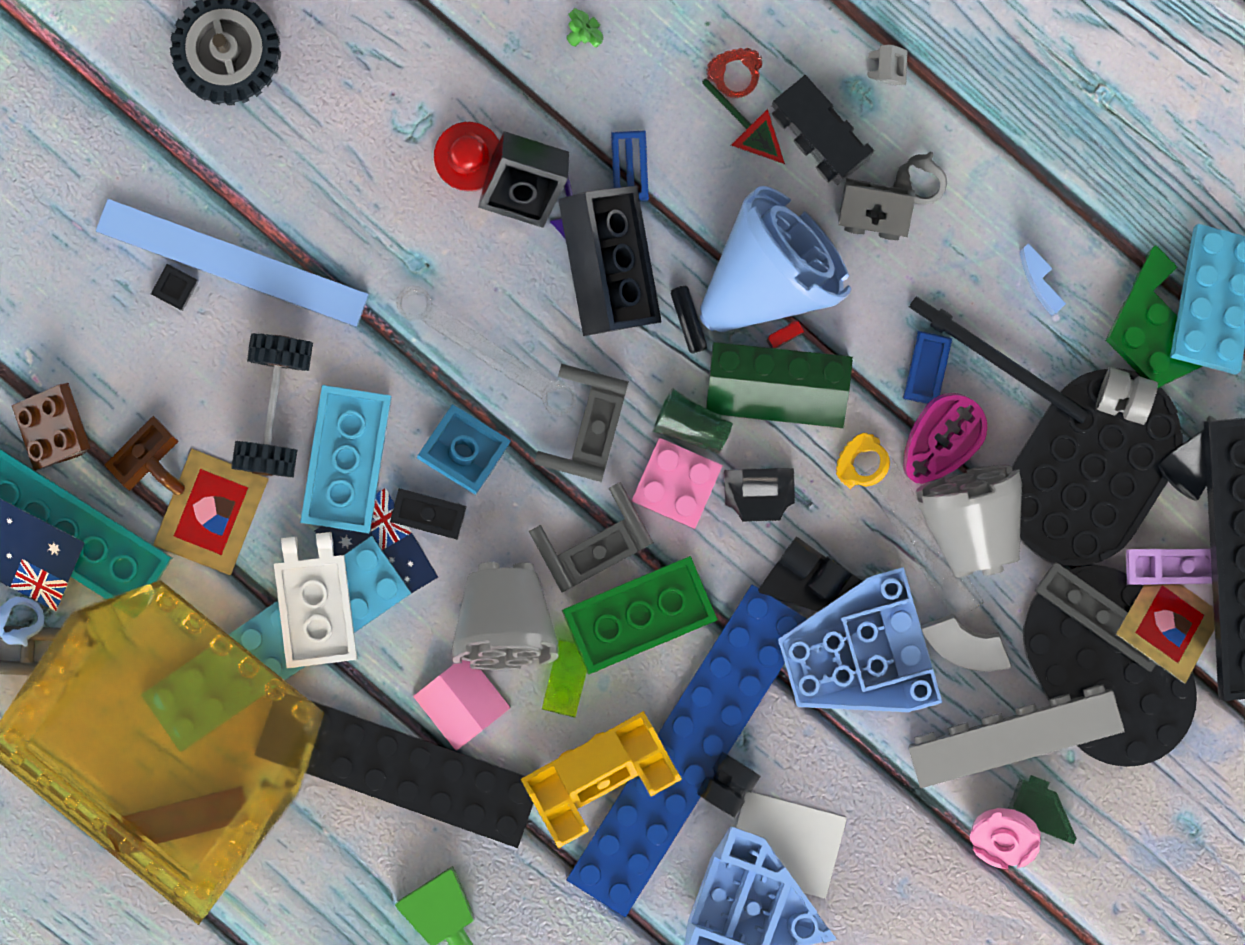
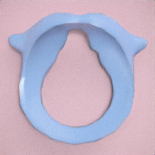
[0,597,45,647]

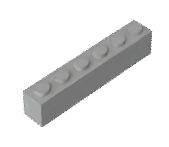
[908,684,1125,789]

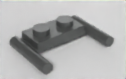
[534,363,629,482]
[529,482,654,592]

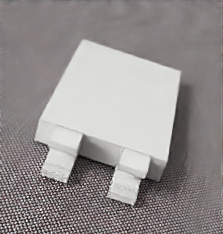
[274,532,357,668]

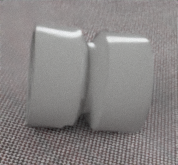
[1096,367,1158,425]

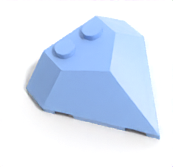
[684,826,837,945]

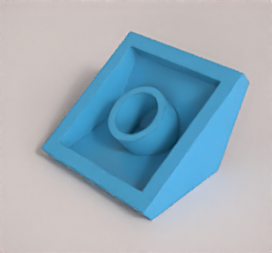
[417,404,511,495]

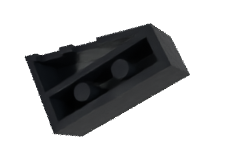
[771,75,875,186]

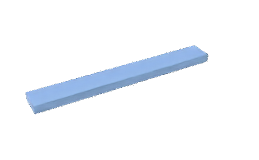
[96,199,369,327]

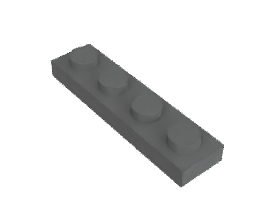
[1034,562,1157,672]

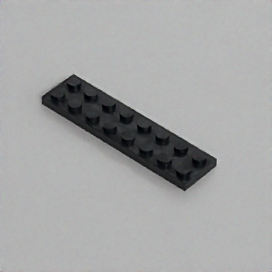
[1203,418,1245,701]
[254,689,534,848]

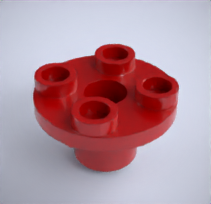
[434,122,499,192]

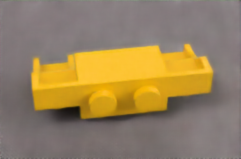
[521,711,682,848]

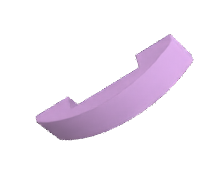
[1126,549,1212,585]

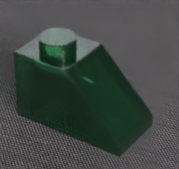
[1008,775,1077,844]

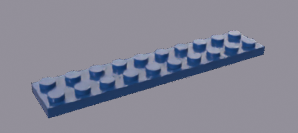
[566,584,807,917]

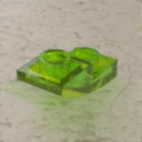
[542,638,587,718]

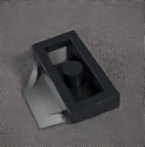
[724,468,795,522]

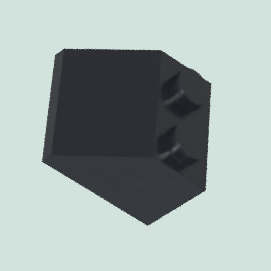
[478,131,569,228]

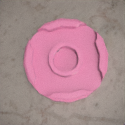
[970,808,1041,869]

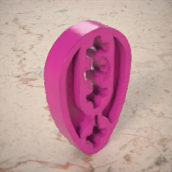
[903,393,987,484]

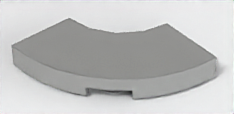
[921,614,1011,672]

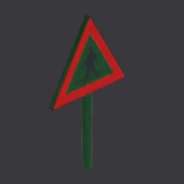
[702,79,785,164]

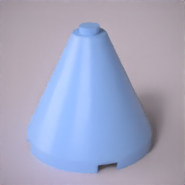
[700,186,851,332]

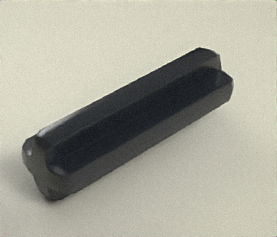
[671,286,707,354]

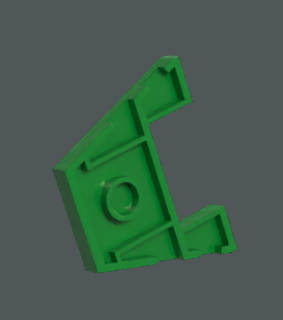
[1106,245,1203,389]

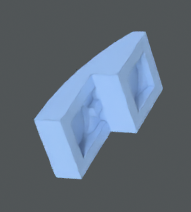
[1019,243,1066,316]

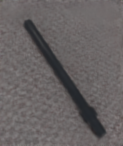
[909,296,1090,424]

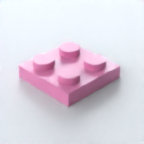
[631,438,723,529]

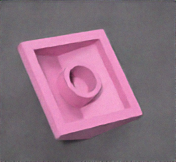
[413,660,511,751]

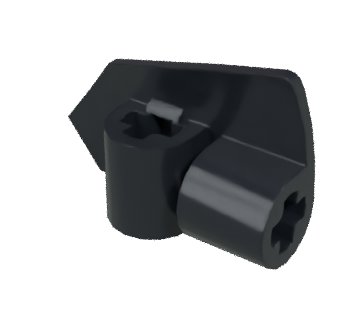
[759,536,863,612]

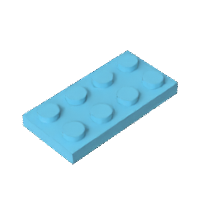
[1170,224,1245,375]
[300,385,392,534]

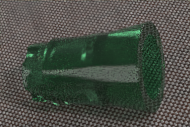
[652,388,733,454]

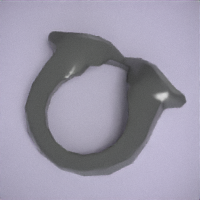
[893,152,947,205]

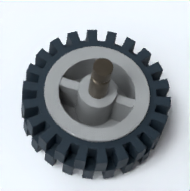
[170,0,281,106]

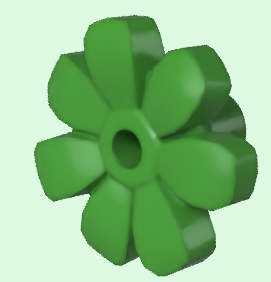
[566,8,604,47]

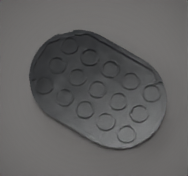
[1012,368,1183,566]
[1023,565,1197,767]

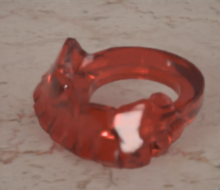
[706,48,763,98]

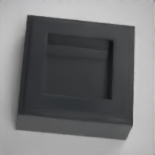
[151,264,199,311]

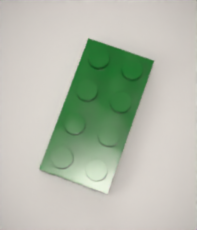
[561,556,717,675]

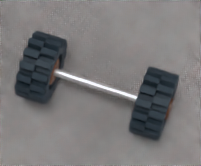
[231,333,313,478]

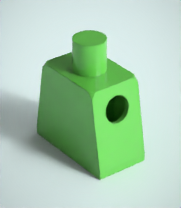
[394,866,475,945]

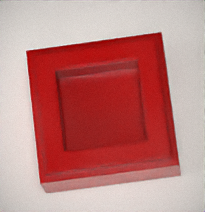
[766,321,804,349]

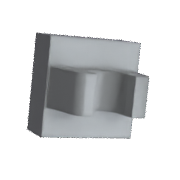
[868,45,908,85]

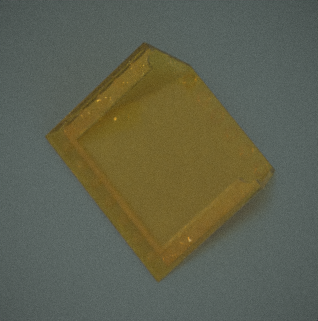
[0,580,324,925]

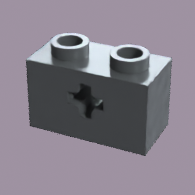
[838,178,915,240]

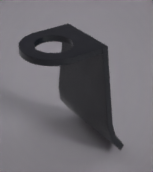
[1158,416,1216,501]

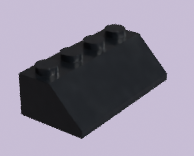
[558,186,662,336]

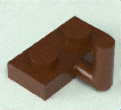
[104,416,185,496]

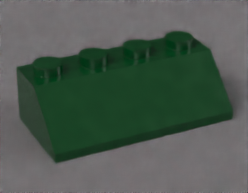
[705,342,853,428]

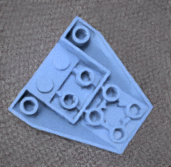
[778,567,943,712]

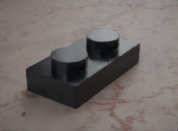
[390,488,467,540]

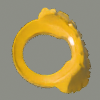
[836,433,890,489]

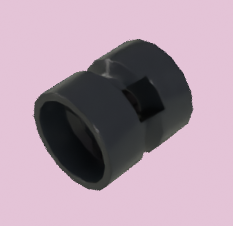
[697,752,761,818]

